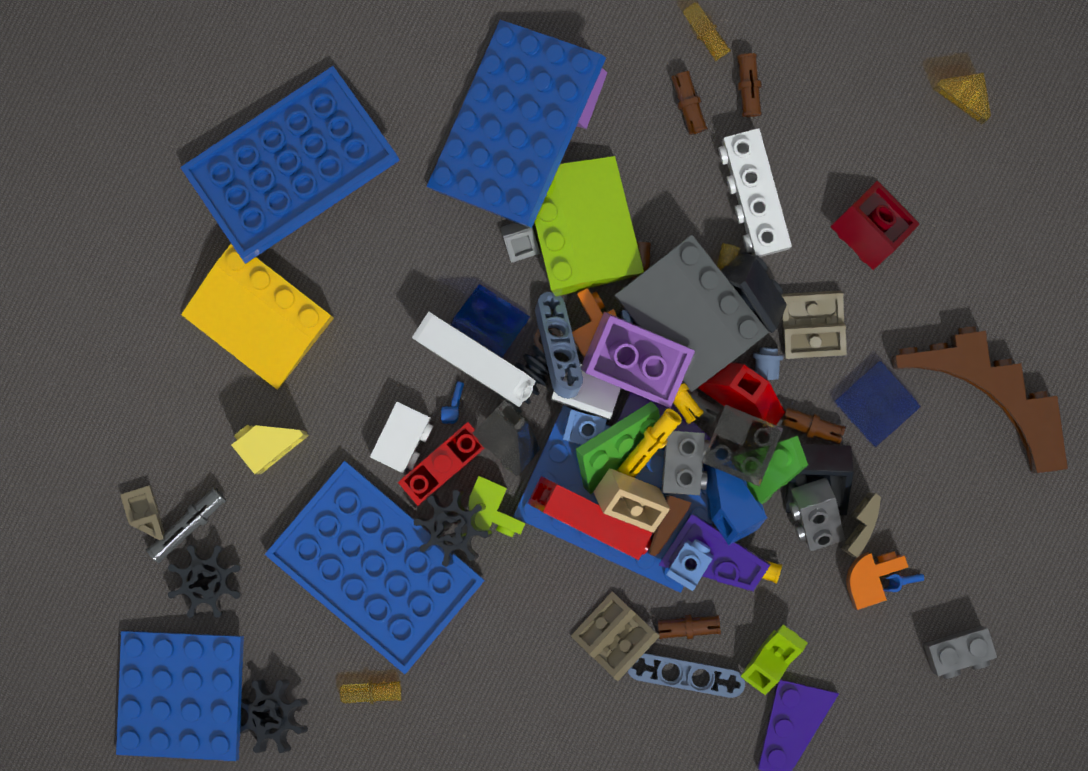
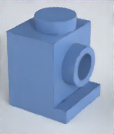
[563,410,610,445]
[666,539,714,591]

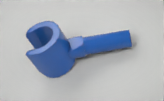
[441,381,464,424]
[879,574,924,592]

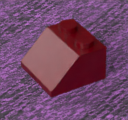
[830,181,920,270]

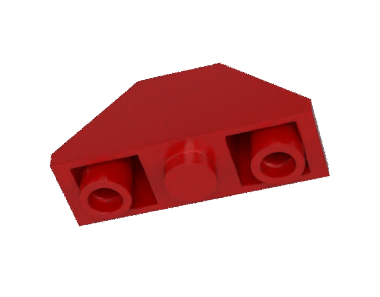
[698,363,785,437]
[398,422,488,506]

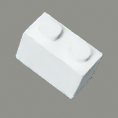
[370,402,434,473]

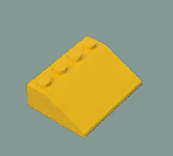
[181,244,334,390]

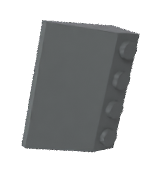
[614,235,769,392]

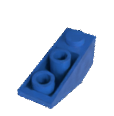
[703,441,768,545]

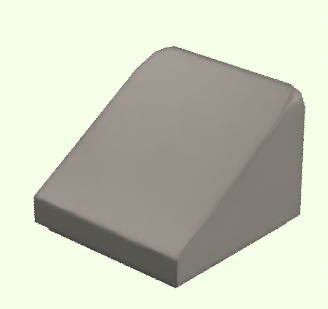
[500,222,540,263]

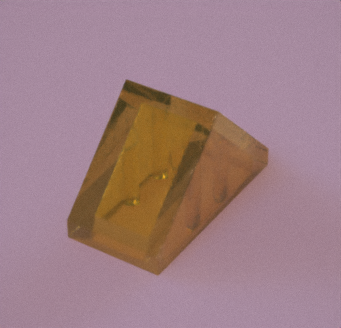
[933,73,991,124]

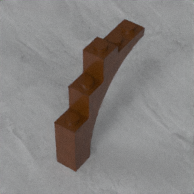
[892,326,1068,473]

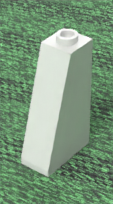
[412,312,536,407]

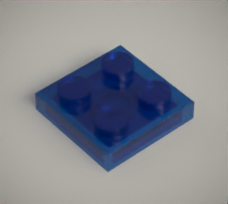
[450,284,530,358]
[834,361,921,447]

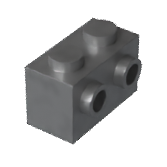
[661,431,710,495]
[789,478,845,552]
[923,626,997,679]

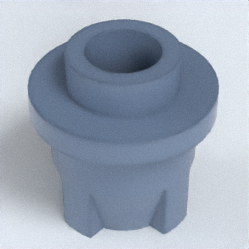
[753,347,784,380]

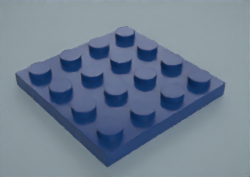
[116,631,244,761]

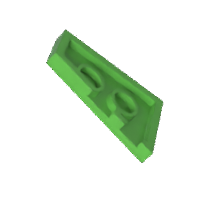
[576,402,660,495]
[730,436,808,504]

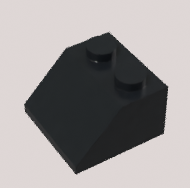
[720,252,787,333]
[785,444,854,515]

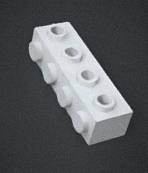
[718,128,792,257]

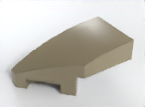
[120,485,165,541]

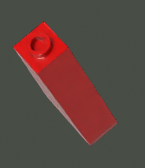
[527,476,653,560]

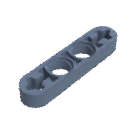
[535,292,583,399]
[628,653,745,698]

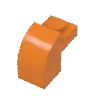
[572,288,617,358]
[846,551,908,610]

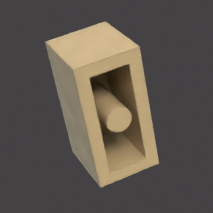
[593,468,670,533]

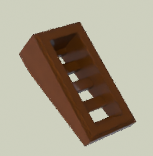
[647,495,691,556]

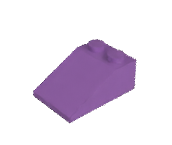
[581,312,695,408]

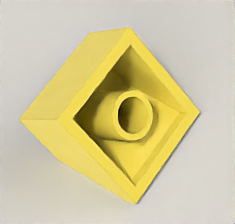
[231,425,309,474]

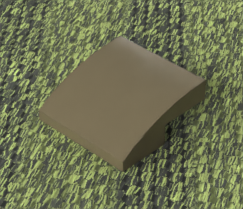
[781,290,847,359]
[840,492,881,558]
[571,591,660,681]

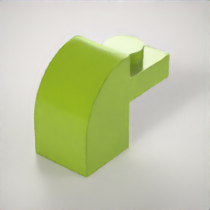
[469,476,525,537]
[740,625,808,695]

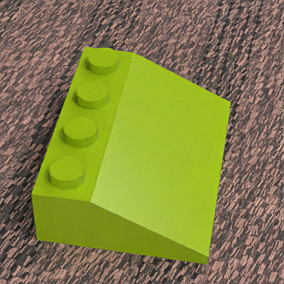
[535,156,644,297]

